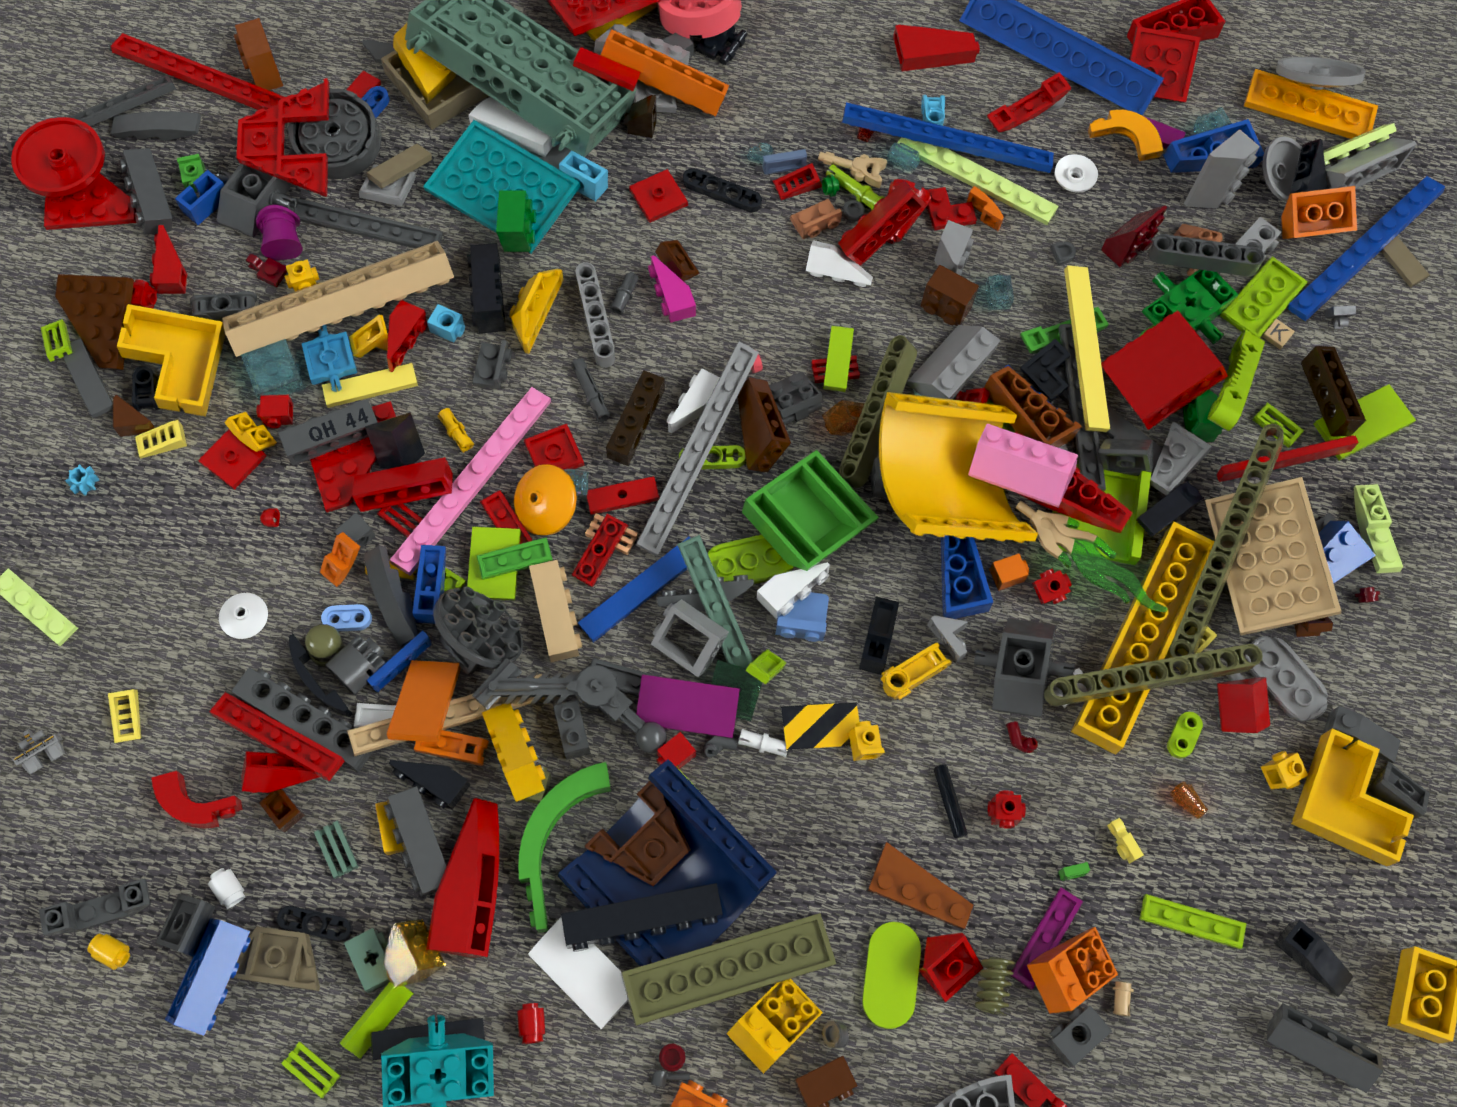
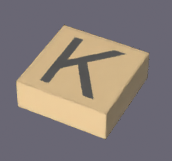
[1262,319,1295,350]

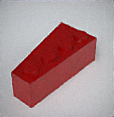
[1126,0,1226,45]

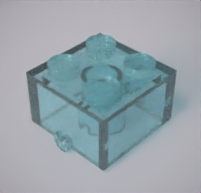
[241,339,306,401]

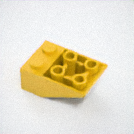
[726,979,823,1074]

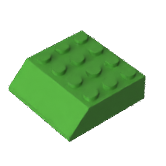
[742,450,879,571]

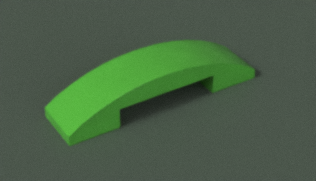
[1020,307,1109,354]

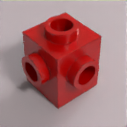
[131,280,157,309]
[1032,568,1072,604]
[988,790,1026,829]

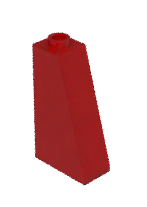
[893,25,980,71]

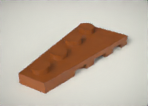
[868,842,973,930]

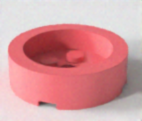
[657,0,742,39]

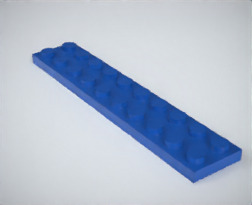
[959,0,1164,116]

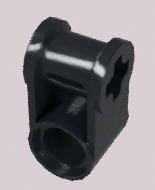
[131,365,161,412]

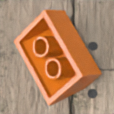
[1281,186,1357,239]

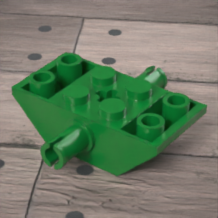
[1142,269,1239,344]

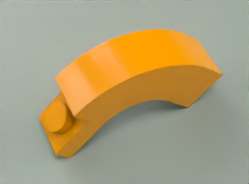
[1088,110,1163,161]

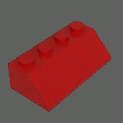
[838,180,926,266]

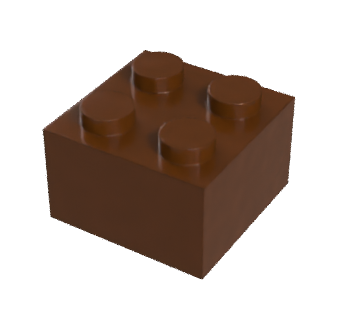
[921,265,979,326]

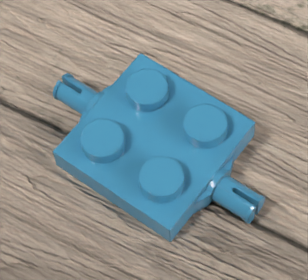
[301,325,357,392]

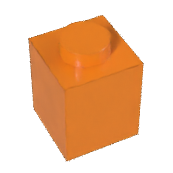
[989,554,1029,591]

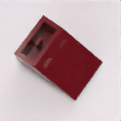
[1101,205,1167,267]

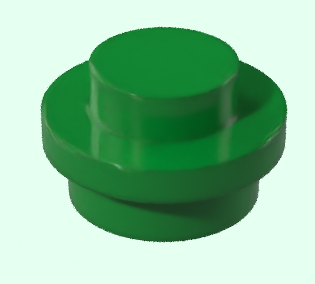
[822,174,839,197]

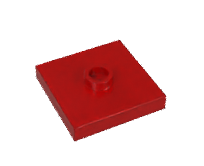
[629,169,688,223]
[524,423,585,473]
[198,429,267,490]

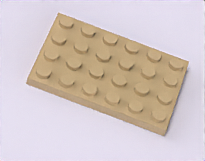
[1205,477,1341,635]

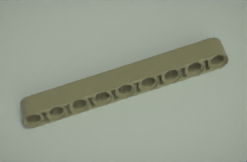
[1044,644,1263,706]

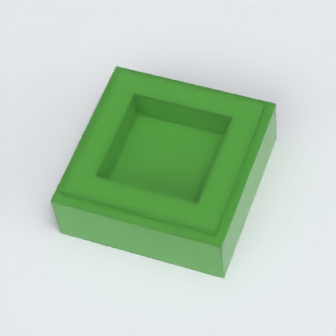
[1058,862,1090,881]

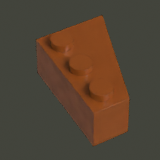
[234,18,284,90]

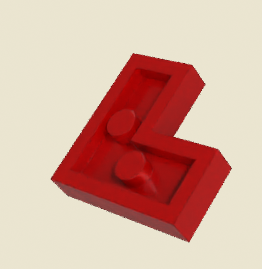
[927,187,977,231]

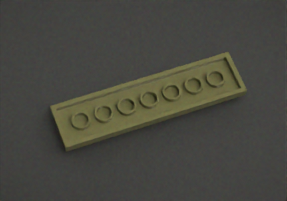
[621,913,836,1026]

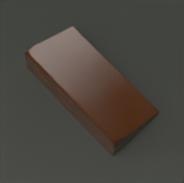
[655,240,699,281]

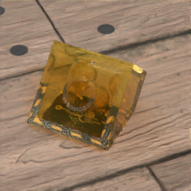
[383,919,446,987]

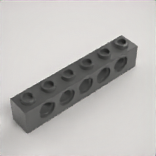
[231,667,373,773]

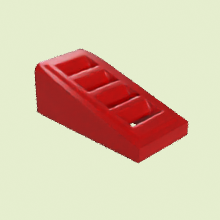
[773,163,822,200]

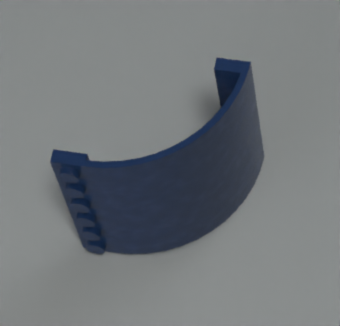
[558,759,777,966]

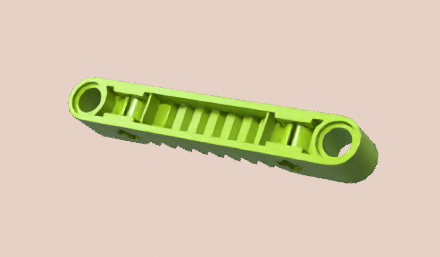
[1207,330,1265,431]

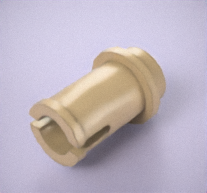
[1112,982,1134,1016]

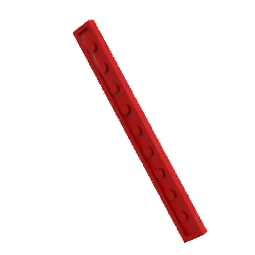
[110,33,285,110]

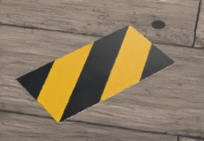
[781,702,859,750]

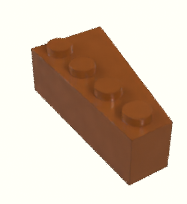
[984,366,1082,448]

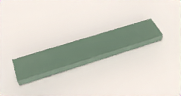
[677,535,753,679]

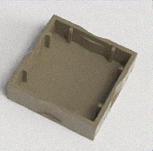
[381,50,489,130]

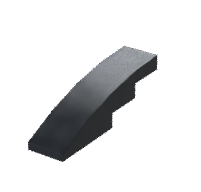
[371,1018,485,1061]

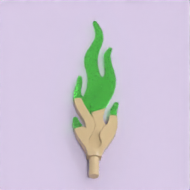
[1016,501,1168,612]

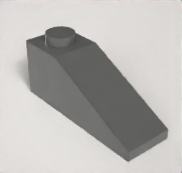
[1322,706,1401,763]

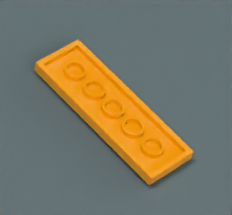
[1244,69,1378,139]

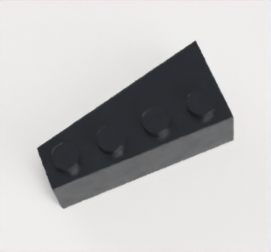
[467,243,506,334]

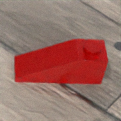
[242,751,320,793]

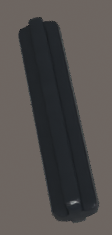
[934,764,967,838]

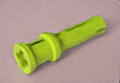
[826,164,885,211]

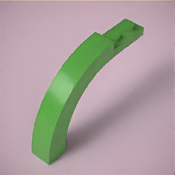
[518,762,611,933]

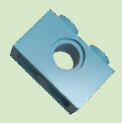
[559,151,608,202]

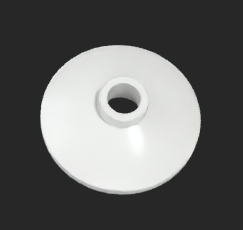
[1055,154,1098,192]
[219,593,268,639]

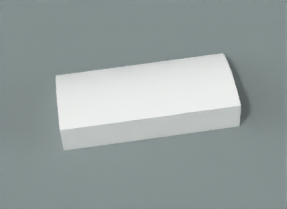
[469,97,553,157]
[528,918,628,1029]

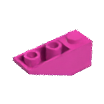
[648,255,696,323]

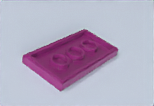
[636,674,740,738]

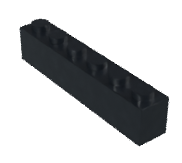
[561,883,723,952]

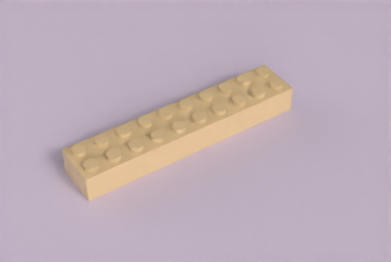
[222,241,454,357]

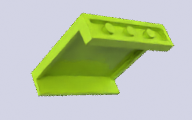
[1052,464,1151,565]

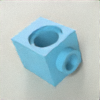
[427,304,465,343]

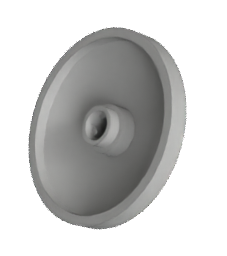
[1276,57,1366,90]

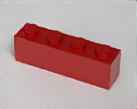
[352,457,453,512]

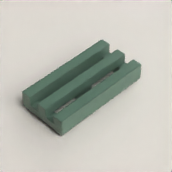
[314,820,359,879]

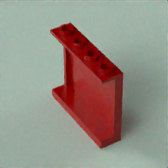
[1101,310,1228,430]

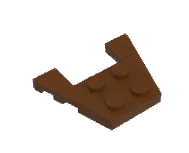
[585,781,691,886]

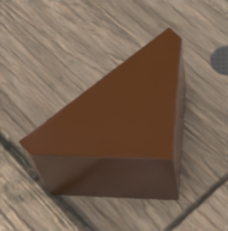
[113,395,155,437]

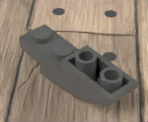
[657,575,754,612]

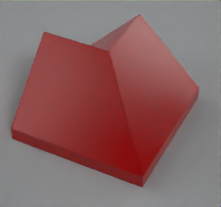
[919,933,983,1003]

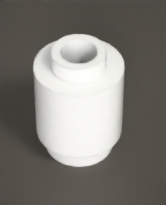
[208,868,245,909]

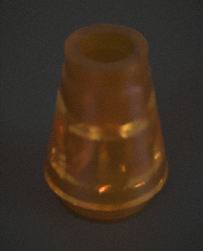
[1170,781,1208,819]

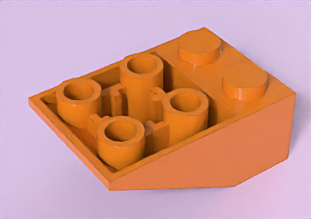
[1027,927,1118,1014]

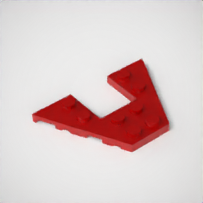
[236,78,329,197]

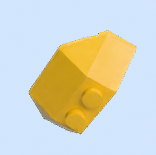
[509,269,564,354]

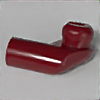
[1006,721,1038,753]

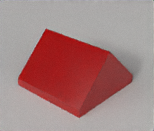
[1217,677,1270,733]

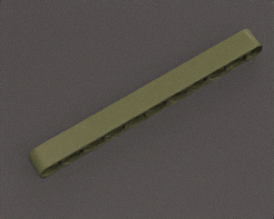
[1170,424,1284,657]

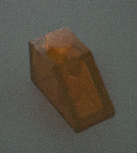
[822,400,865,436]

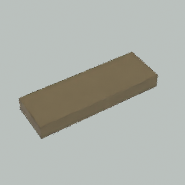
[367,143,432,189]
[1380,236,1430,288]

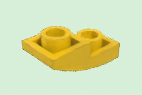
[225,412,277,452]

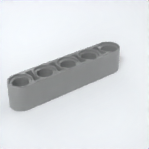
[576,262,615,368]

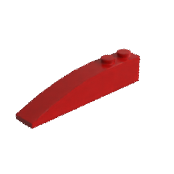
[1015,432,1133,533]

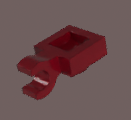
[246,253,288,287]

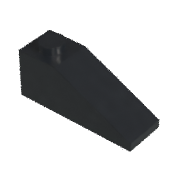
[1136,481,1204,537]

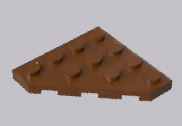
[55,274,134,370]

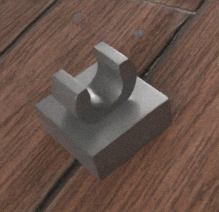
[1324,306,1356,329]

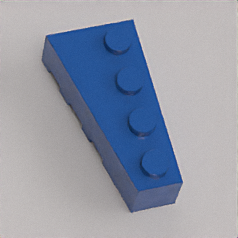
[1163,119,1264,173]
[941,535,993,619]

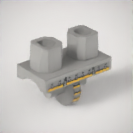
[12,729,65,774]

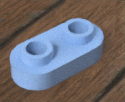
[321,604,372,632]

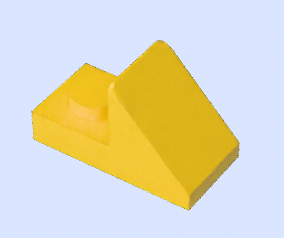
[349,314,388,358]

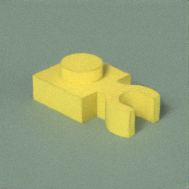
[1107,818,1144,864]

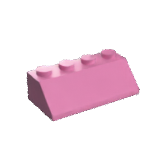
[968,424,1078,508]

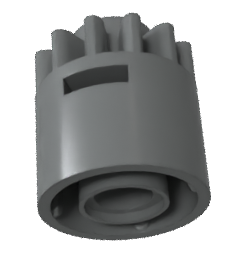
[325,635,385,695]

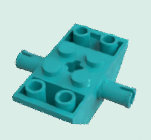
[381,1015,494,1107]

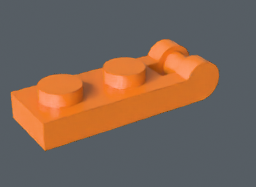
[414,730,489,766]

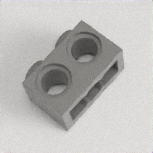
[1236,217,1281,260]

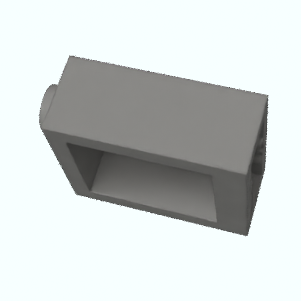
[651,599,729,677]

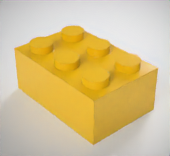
[1387,946,1457,1043]

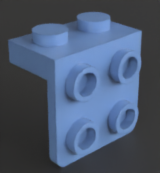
[775,592,829,642]

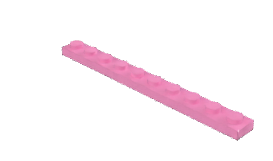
[390,387,551,576]

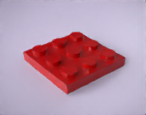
[1129,27,1201,103]

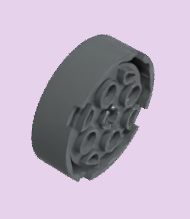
[288,89,381,179]

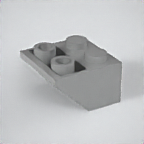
[934,220,975,276]

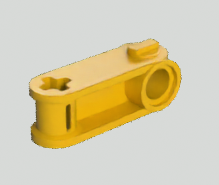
[881,642,952,700]

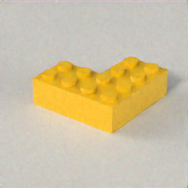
[117,304,225,416]
[1291,728,1414,867]

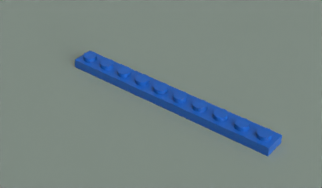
[842,102,1054,173]
[1288,176,1445,321]

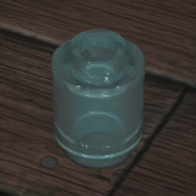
[887,142,921,171]

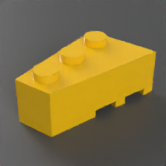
[393,23,456,104]

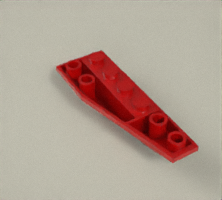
[426,798,499,958]

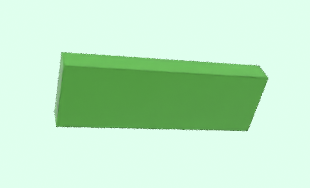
[476,537,553,580]

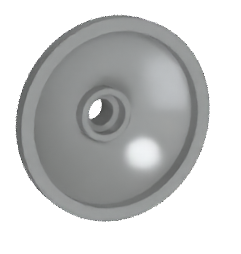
[1262,137,1302,202]

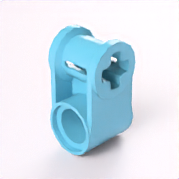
[921,95,945,126]

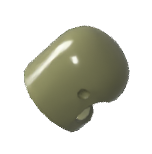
[305,624,344,667]

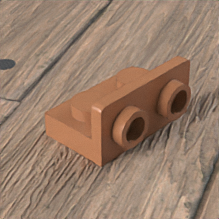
[790,199,842,239]

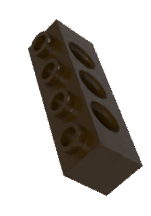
[1301,346,1366,437]
[606,370,665,466]

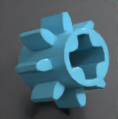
[65,465,99,496]

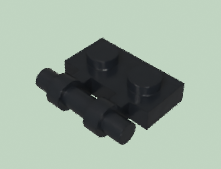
[696,26,748,65]

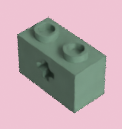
[344,928,400,993]

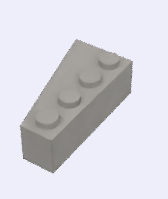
[594,24,690,65]

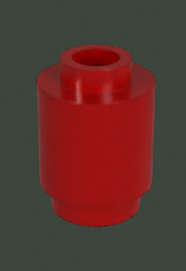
[517,1003,546,1044]

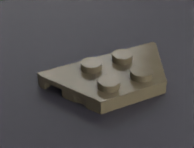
[233,926,320,991]

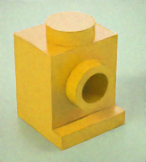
[849,721,885,761]

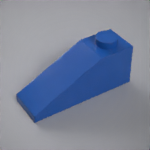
[412,545,446,624]

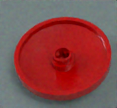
[11,117,105,197]

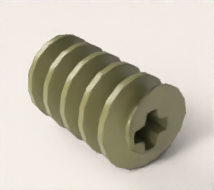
[975,957,1015,1016]

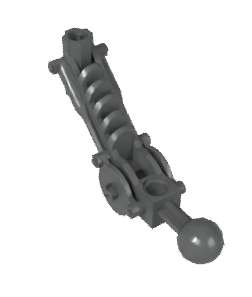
[472,658,667,753]

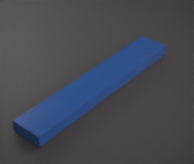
[578,537,690,642]

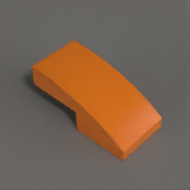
[966,186,1004,231]
[320,532,360,587]

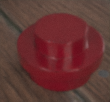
[1355,587,1381,603]
[659,1044,686,1072]

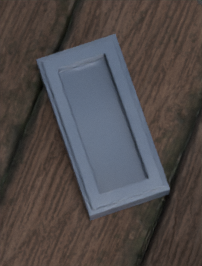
[762,149,807,175]

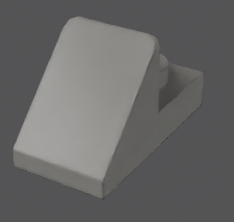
[927,616,968,663]

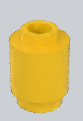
[87,933,130,970]

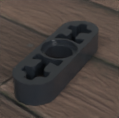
[277,906,353,942]

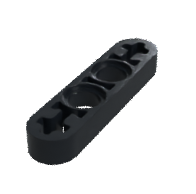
[683,168,762,213]

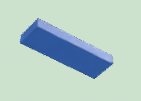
[367,631,432,692]

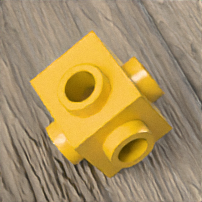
[285,259,320,292]
[1261,751,1308,789]

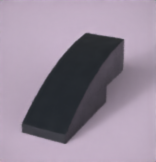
[859,596,899,675]

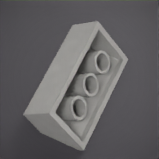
[1184,129,1260,208]
[1325,138,1417,189]
[906,325,1001,400]

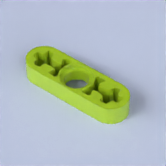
[679,445,746,469]

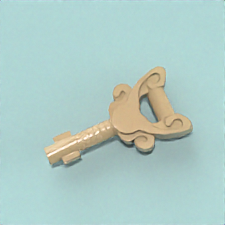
[818,151,887,188]

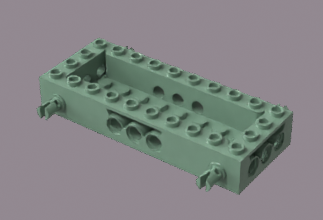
[405,0,637,157]

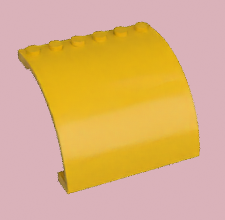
[879,392,1038,543]

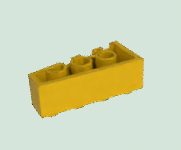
[482,703,546,802]

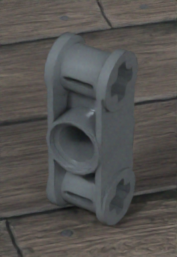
[190,291,257,322]

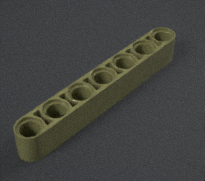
[839,335,917,488]

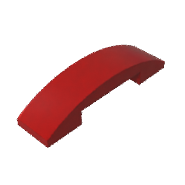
[987,72,1071,133]

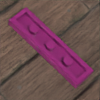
[1011,887,1083,990]

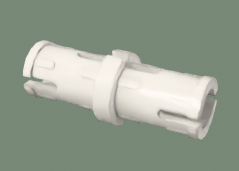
[738,729,788,758]

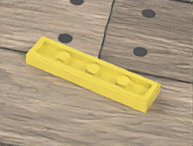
[322,363,418,408]

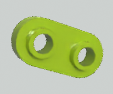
[1167,712,1203,759]

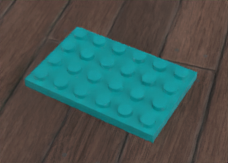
[423,120,581,254]

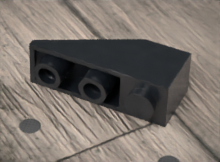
[1290,139,1327,194]
[389,760,471,810]
[1274,920,1353,997]

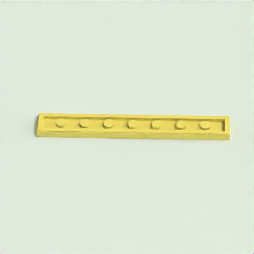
[1064,265,1110,432]

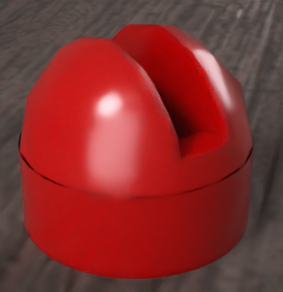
[260,508,280,527]

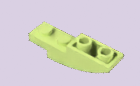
[1354,484,1403,573]

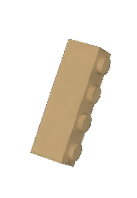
[529,560,582,662]

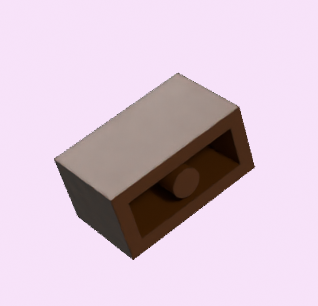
[794,1056,858,1107]

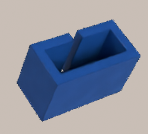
[175,170,224,225]

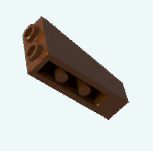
[737,377,791,473]

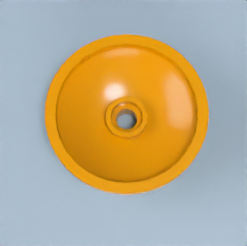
[514,465,577,536]

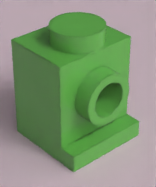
[177,154,205,192]

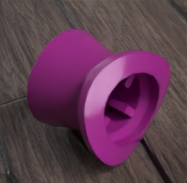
[256,205,303,261]

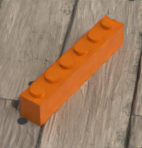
[601,29,729,116]

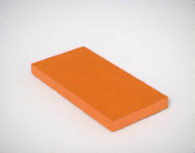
[387,660,460,742]

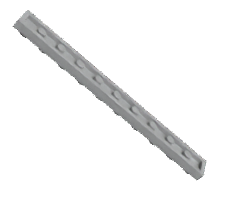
[636,341,759,556]

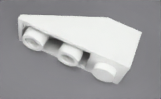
[806,240,873,287]
[667,369,720,434]
[756,562,830,619]

